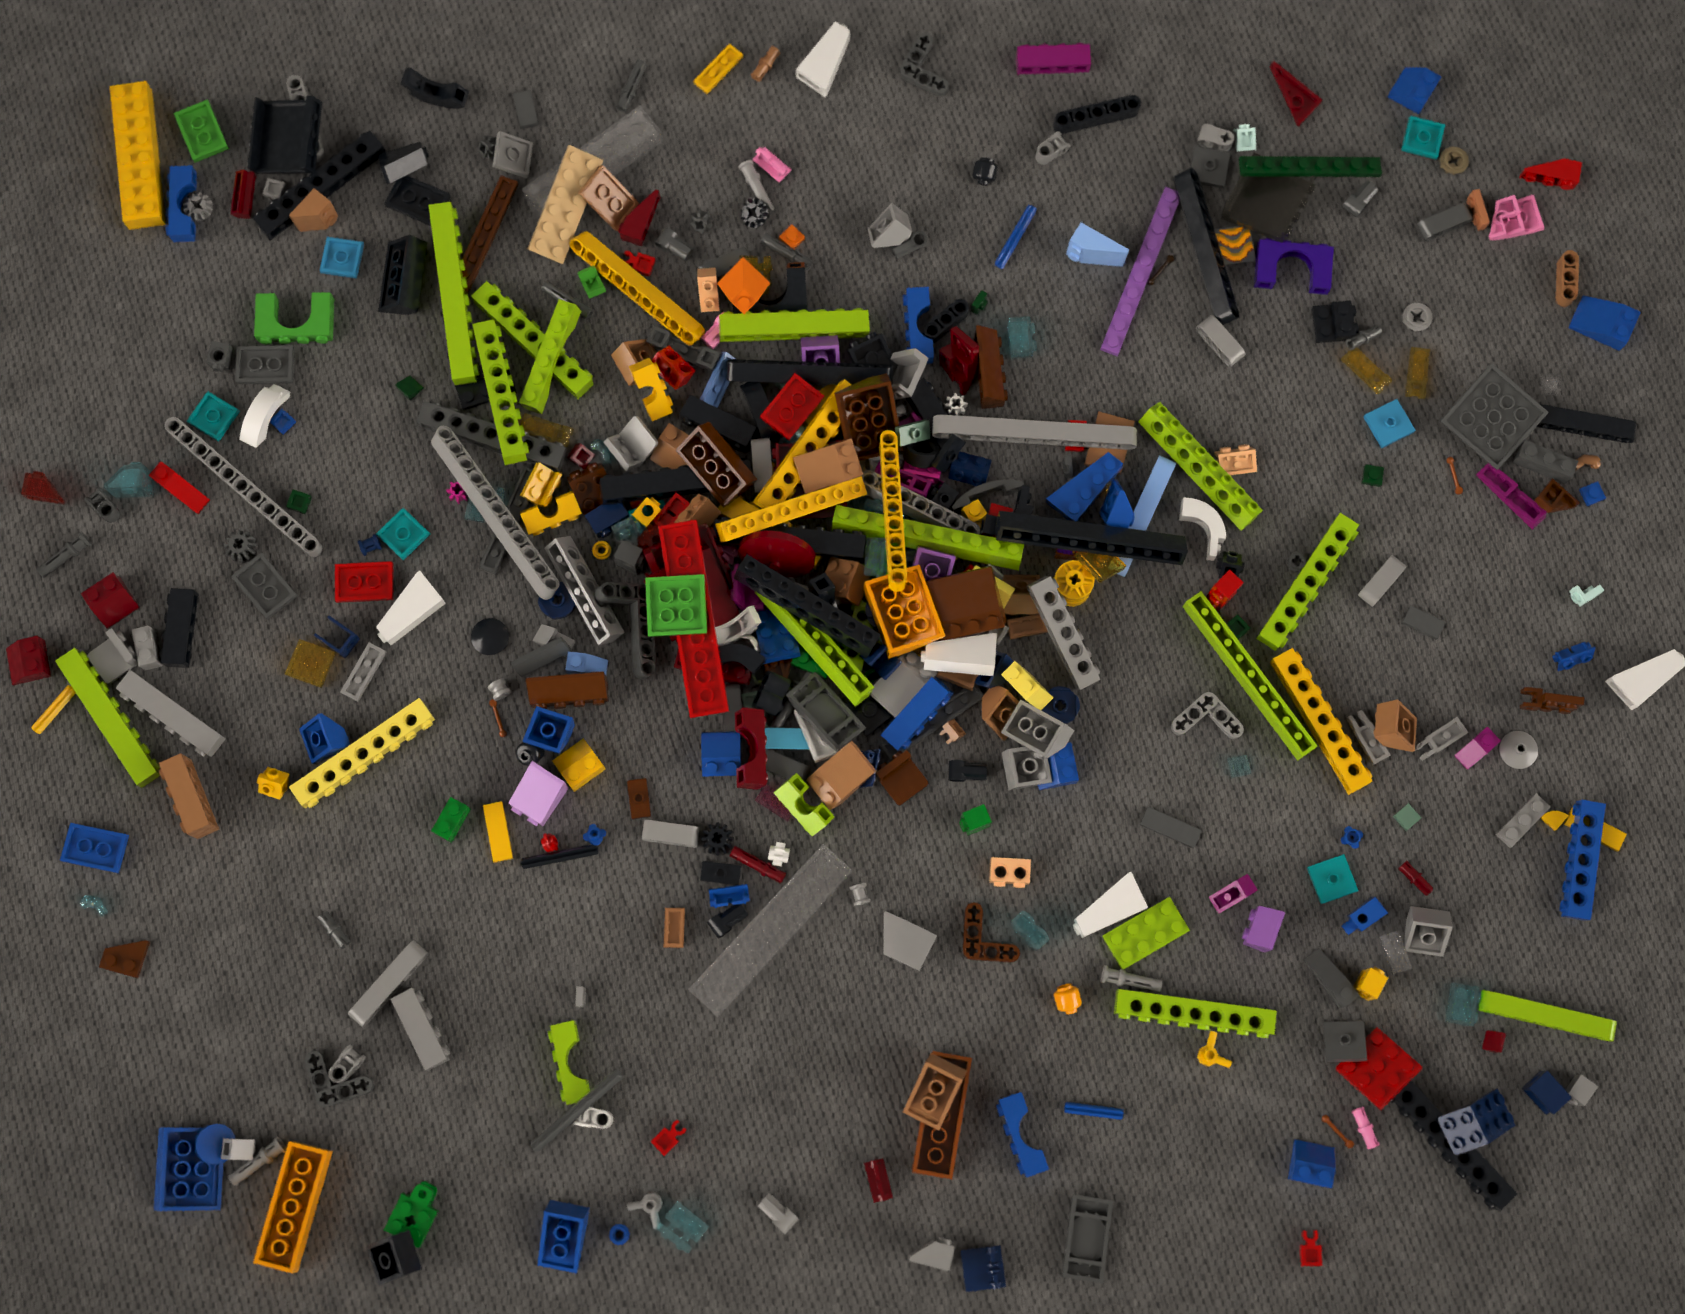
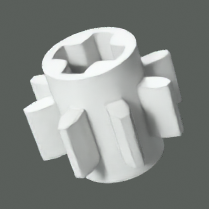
[944,393,968,416]
[768,842,790,867]

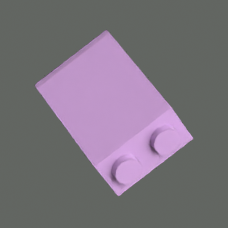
[509,761,569,827]

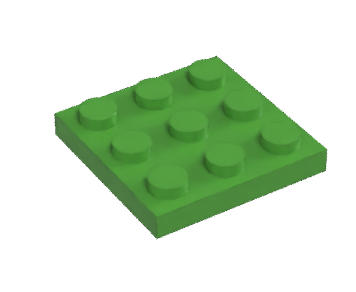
[645,574,707,637]

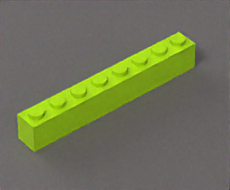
[718,308,870,342]
[755,592,874,707]
[55,648,160,788]

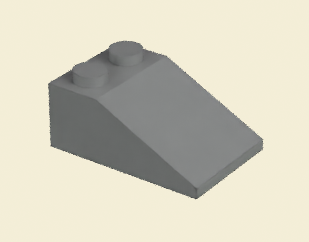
[870,651,937,718]

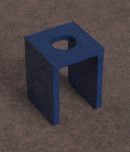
[314,616,360,659]
[859,639,902,680]
[1521,1071,1571,1114]

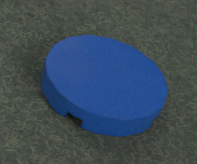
[195,1124,236,1165]

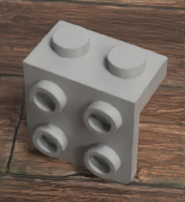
[604,416,658,471]
[87,628,138,684]

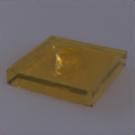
[1075,551,1126,583]
[285,639,336,688]

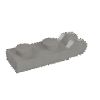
[1347,710,1391,765]
[1415,717,1469,761]

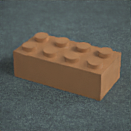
[159,753,219,839]

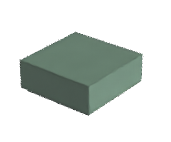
[1393,803,1421,831]

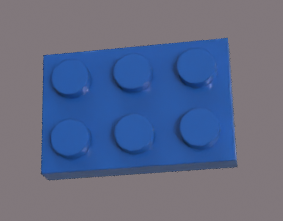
[756,609,800,664]
[60,823,129,873]

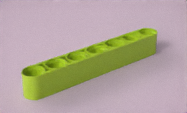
[1478,990,1617,1042]

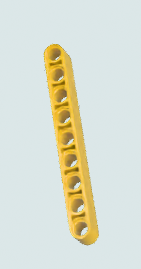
[570,231,705,345]
[879,430,907,592]

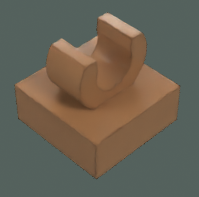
[940,719,966,744]

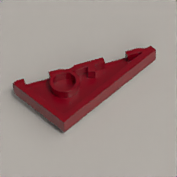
[1270,61,1322,127]

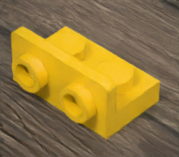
[520,463,562,507]

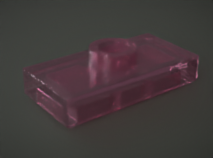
[755,785,792,822]

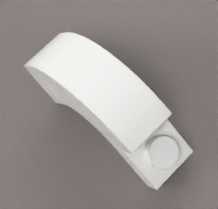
[240,384,290,447]
[1179,497,1226,561]
[715,605,761,647]

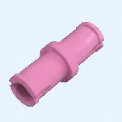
[1351,1107,1380,1149]

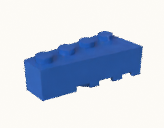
[1045,452,1123,521]
[881,677,954,751]

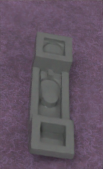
[646,325,721,370]
[951,480,1024,513]

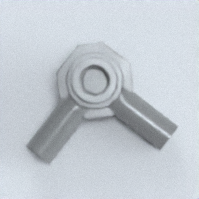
[627,1192,663,1229]

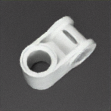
[573,1107,613,1129]

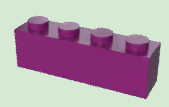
[1016,43,1091,75]

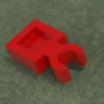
[622,251,656,277]
[650,1120,687,1156]
[1300,1230,1322,1266]

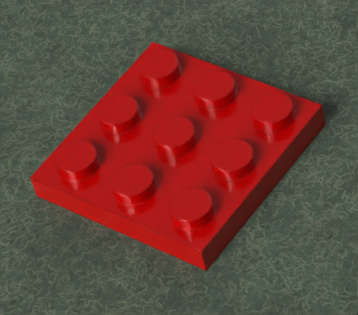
[1335,1027,1422,1111]

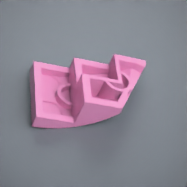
[1489,194,1544,240]

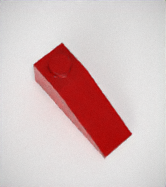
[148,461,210,514]

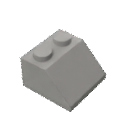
[868,202,912,248]
[1002,747,1052,791]
[1404,906,1453,957]
[908,1237,955,1271]

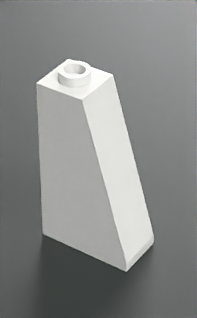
[796,21,850,97]
[376,570,446,645]
[920,633,997,676]
[1605,649,1685,710]
[1073,872,1148,938]

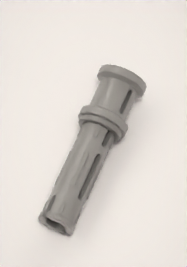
[738,160,775,214]
[1101,965,1162,992]
[228,1137,287,1186]

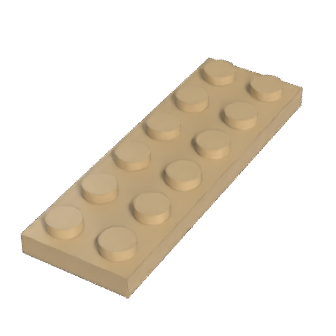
[528,145,603,264]

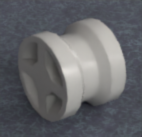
[487,678,512,701]

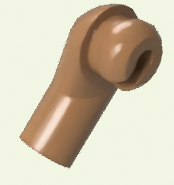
[1575,454,1601,470]

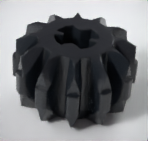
[701,822,734,856]

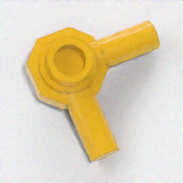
[1197,1031,1232,1068]

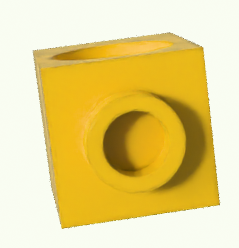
[631,497,662,527]

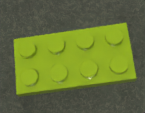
[1102,897,1190,969]

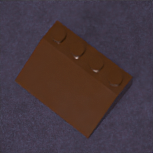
[834,373,904,461]
[926,566,1006,642]

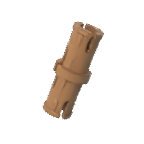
[751,46,780,82]

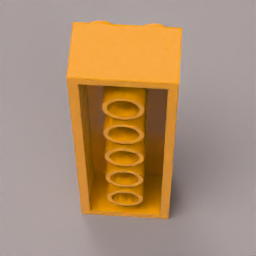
[253,1141,333,1273]

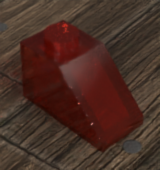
[21,471,65,504]

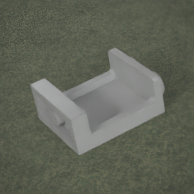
[891,348,929,400]

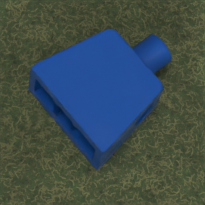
[1341,897,1388,935]

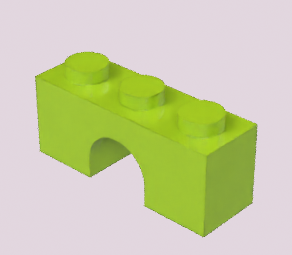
[774,773,835,836]

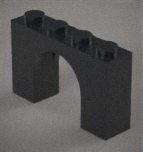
[730,262,808,314]

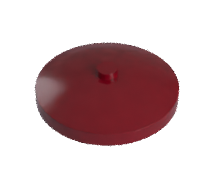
[738,531,815,578]

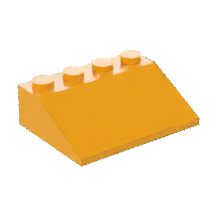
[863,565,945,659]

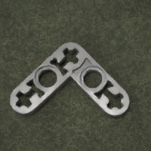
[1171,692,1244,739]

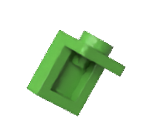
[578,265,606,299]

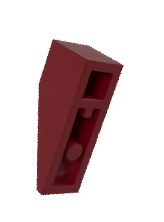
[618,189,660,246]

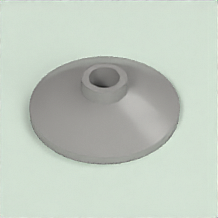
[1499,731,1538,769]

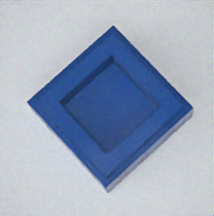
[270,408,296,435]

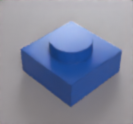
[1579,481,1606,507]

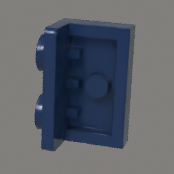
[948,452,992,486]

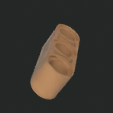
[1556,250,1579,307]

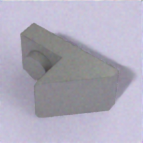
[532,624,575,658]

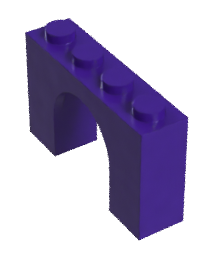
[1254,238,1334,295]

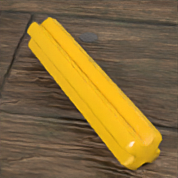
[31,685,76,734]

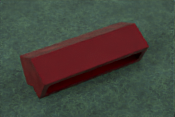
[230,169,256,219]

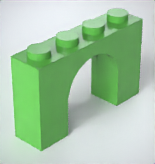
[254,292,334,345]

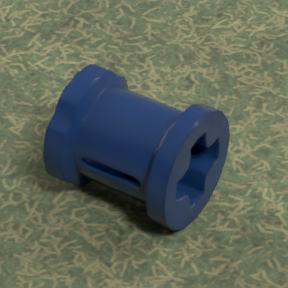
[358,533,382,556]

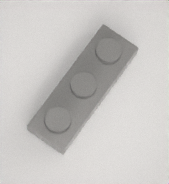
[340,642,387,702]
[1495,793,1551,848]

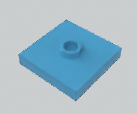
[319,237,364,279]
[1363,399,1416,448]

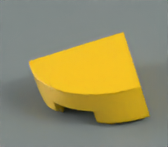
[1540,811,1569,831]

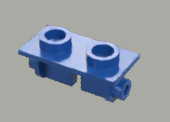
[1552,642,1595,671]
[709,884,750,908]

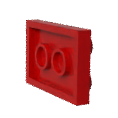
[760,373,825,441]
[335,561,394,603]

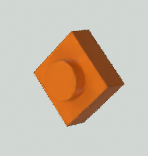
[779,225,805,249]

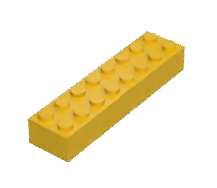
[110,81,166,230]

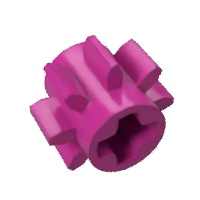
[446,481,468,504]

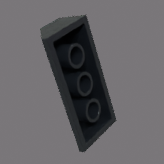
[378,235,428,315]

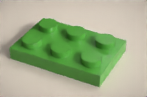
[174,100,229,163]

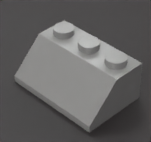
[1001,699,1075,758]

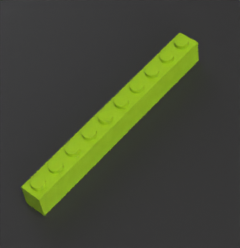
[429,202,479,385]
[831,505,1024,570]
[1182,591,1318,761]

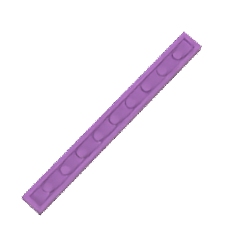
[1100,187,1180,356]

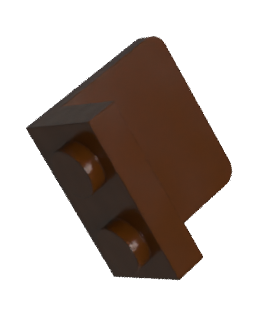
[566,462,607,515]
[876,750,928,806]

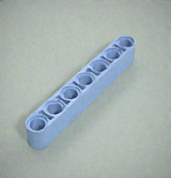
[1107,455,1176,577]

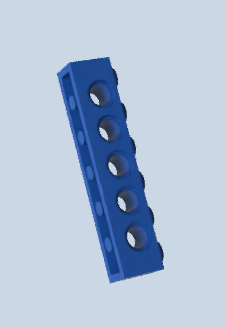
[1560,800,1606,921]

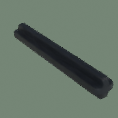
[521,844,598,869]

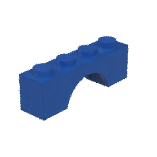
[166,165,197,242]
[903,287,934,364]
[996,1092,1049,1178]

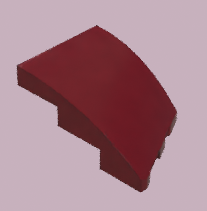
[939,326,979,396]

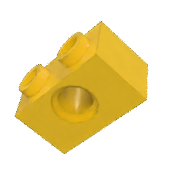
[1353,967,1388,1001]

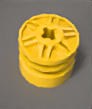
[1054,560,1095,607]

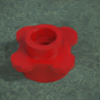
[541,833,559,852]

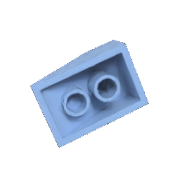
[1066,222,1129,267]

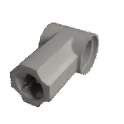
[758,1193,799,1234]

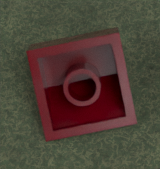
[80,572,140,629]
[6,636,51,685]

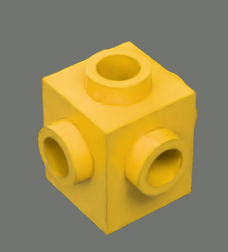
[257,767,290,800]

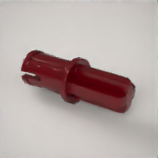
[1398,861,1433,896]

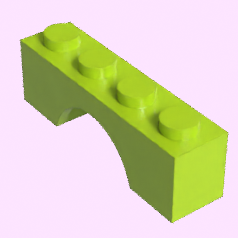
[548,1020,590,1105]

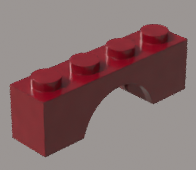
[735,707,768,790]

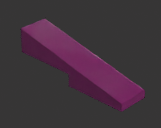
[1476,463,1547,530]

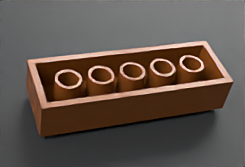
[912,1051,972,1180]

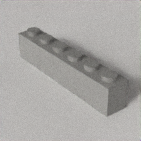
[116,670,226,757]

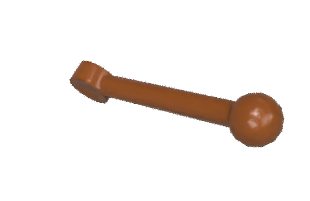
[1447,457,1463,495]
[489,699,507,737]
[1322,1115,1354,1148]

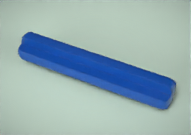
[1064,1102,1124,1120]

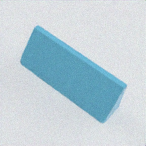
[765,727,810,750]

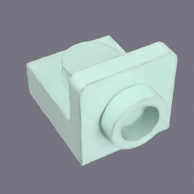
[1234,124,1256,151]
[1569,585,1605,607]

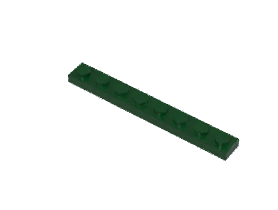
[1238,156,1382,177]

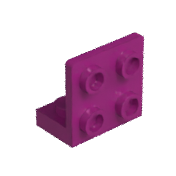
[731,564,765,611]

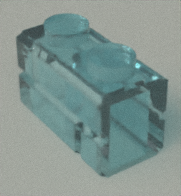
[1007,316,1037,359]

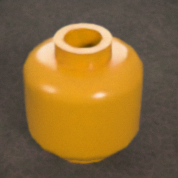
[1054,983,1082,1014]

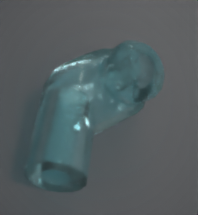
[590,439,612,464]
[79,895,109,917]

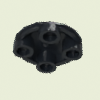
[471,618,509,655]

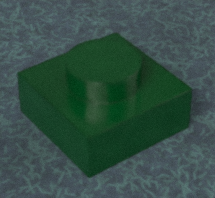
[971,290,988,315]
[1362,464,1384,487]
[286,489,312,514]
[1226,614,1251,640]

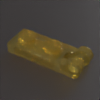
[1405,347,1430,399]
[1341,348,1392,394]
[520,413,574,448]

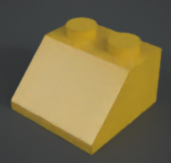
[552,738,606,792]

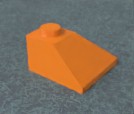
[717,257,770,314]

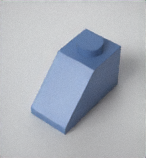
[565,651,608,675]

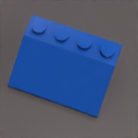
[154,1128,223,1211]

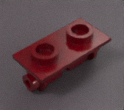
[864,1158,893,1203]

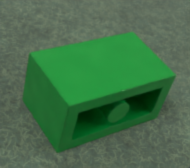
[431,797,471,843]
[959,804,992,836]

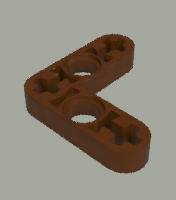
[963,902,1020,963]

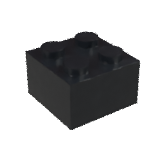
[366,1230,422,1286]

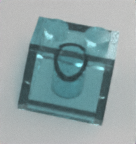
[104,462,154,499]

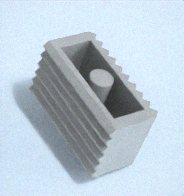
[132,626,163,671]

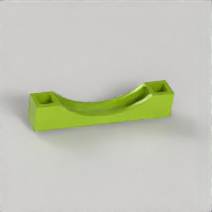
[519,299,581,414]

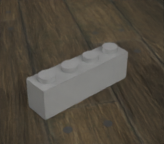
[391,988,450,1071]

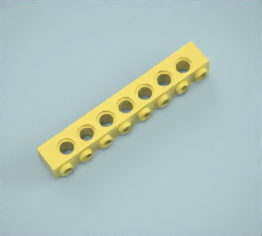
[289,698,435,808]

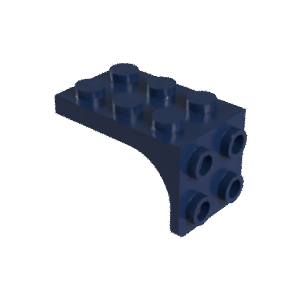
[1438,1088,1515,1155]

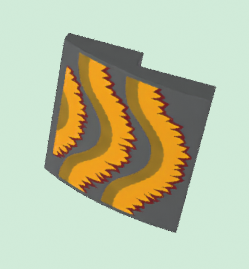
[1214,224,1255,265]

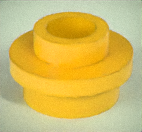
[592,541,611,560]

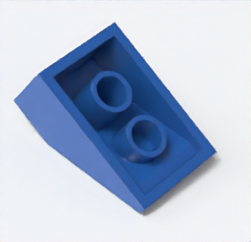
[1568,296,1641,351]
[537,1200,589,1273]

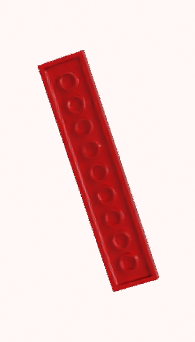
[658,520,729,718]

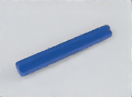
[995,205,1037,269]

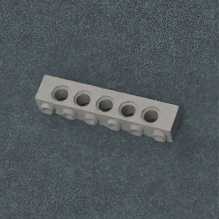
[544,536,625,645]
[1026,576,1100,690]

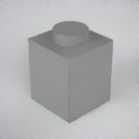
[1565,1074,1598,1107]
[221,1138,256,1160]

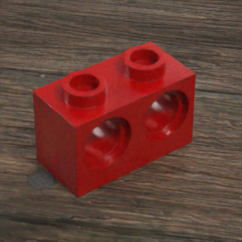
[652,346,696,390]
[652,493,690,531]

